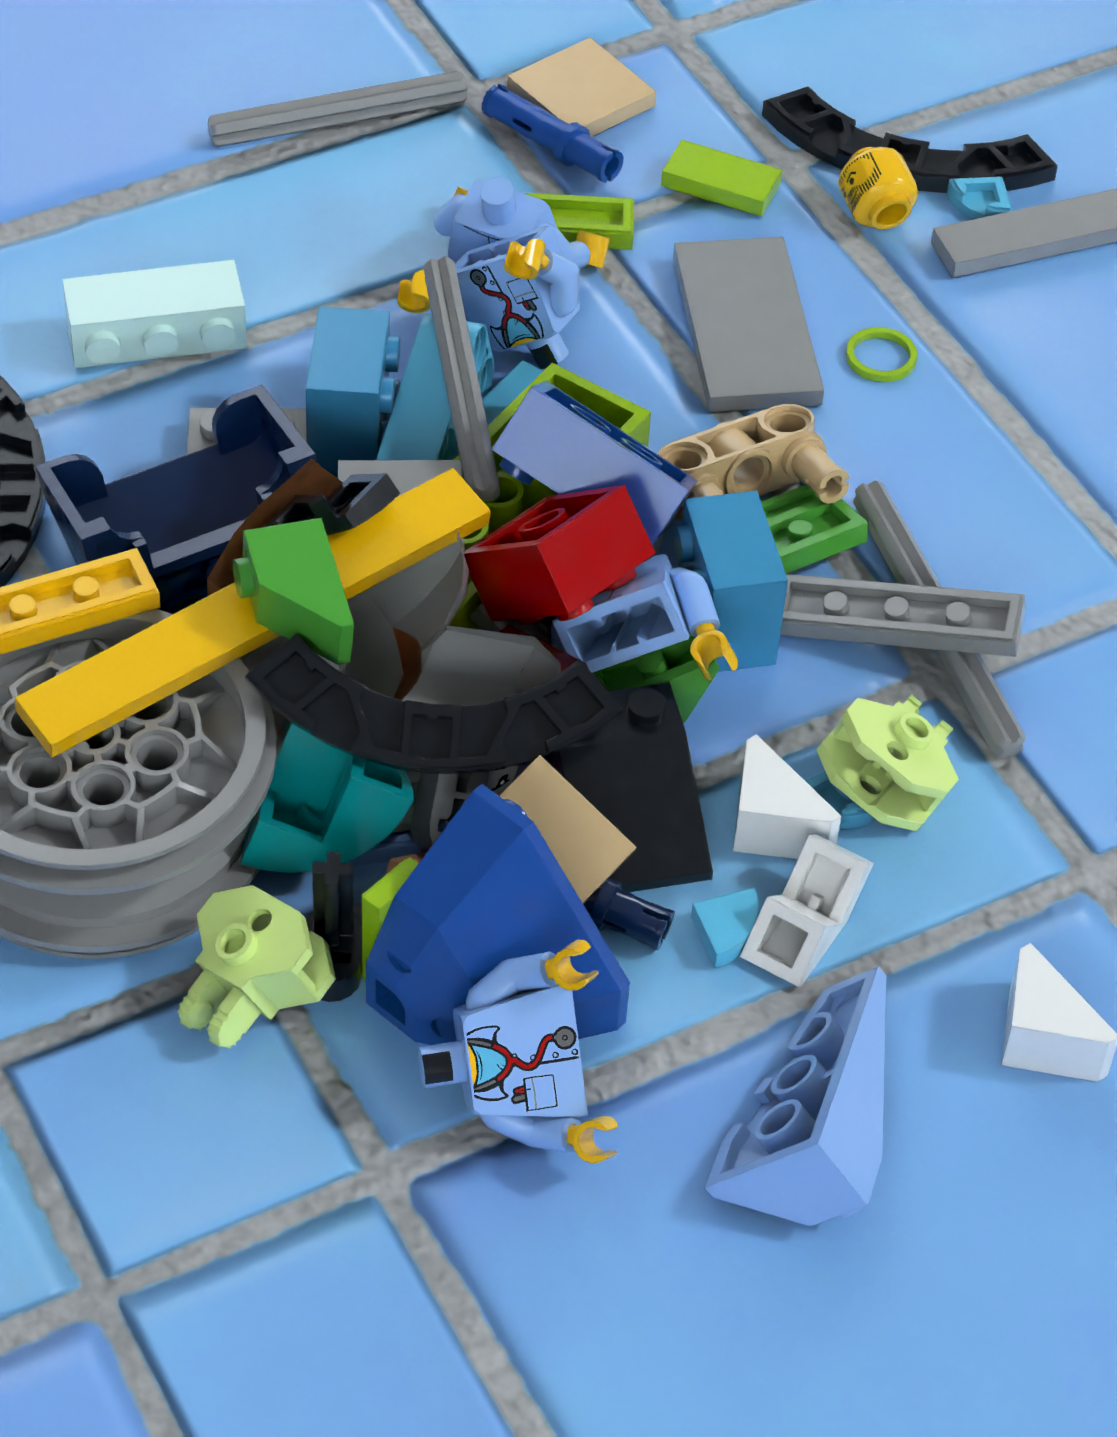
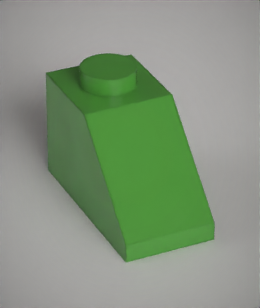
[233,518,354,665]

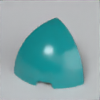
[240,718,414,873]

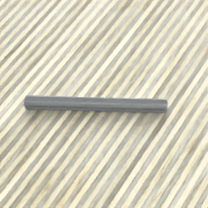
[853,480,1026,759]

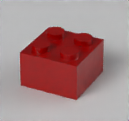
[464,485,655,625]

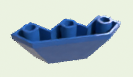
[366,784,630,1045]

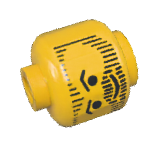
[838,147,918,230]

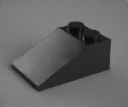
[544,682,713,892]

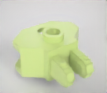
[816,695,959,832]
[177,885,336,1049]

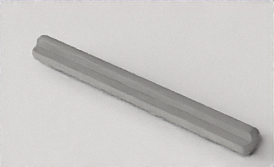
[208,71,467,147]
[423,256,500,502]

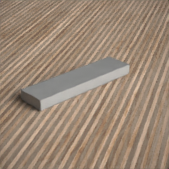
[931,189,1117,278]
[780,574,1026,657]

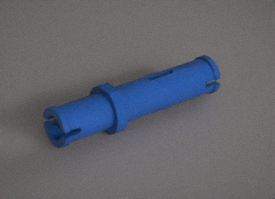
[482,84,624,183]

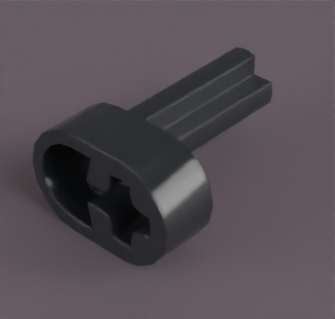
[306,852,362,1002]

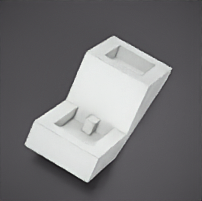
[740,834,874,987]

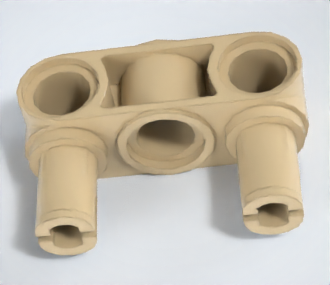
[658,404,849,520]

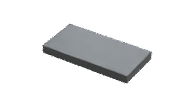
[673,237,824,412]

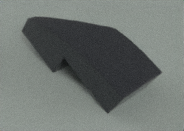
[263,473,401,535]

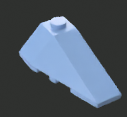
[705,966,886,1226]

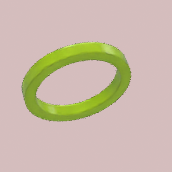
[846,327,917,382]

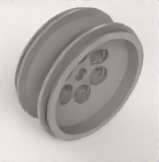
[0,609,277,959]

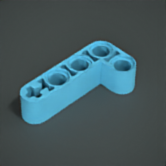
[376,314,494,460]

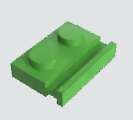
[761,485,868,574]

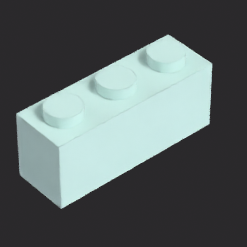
[62,260,247,368]

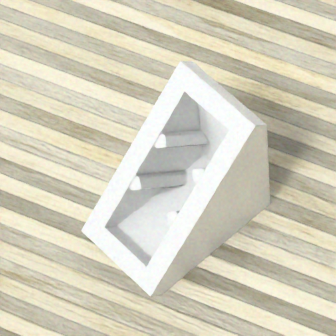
[733,734,841,859]
[1002,943,1117,1082]

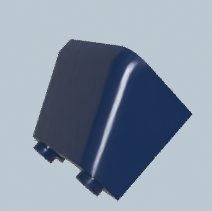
[35,385,317,614]

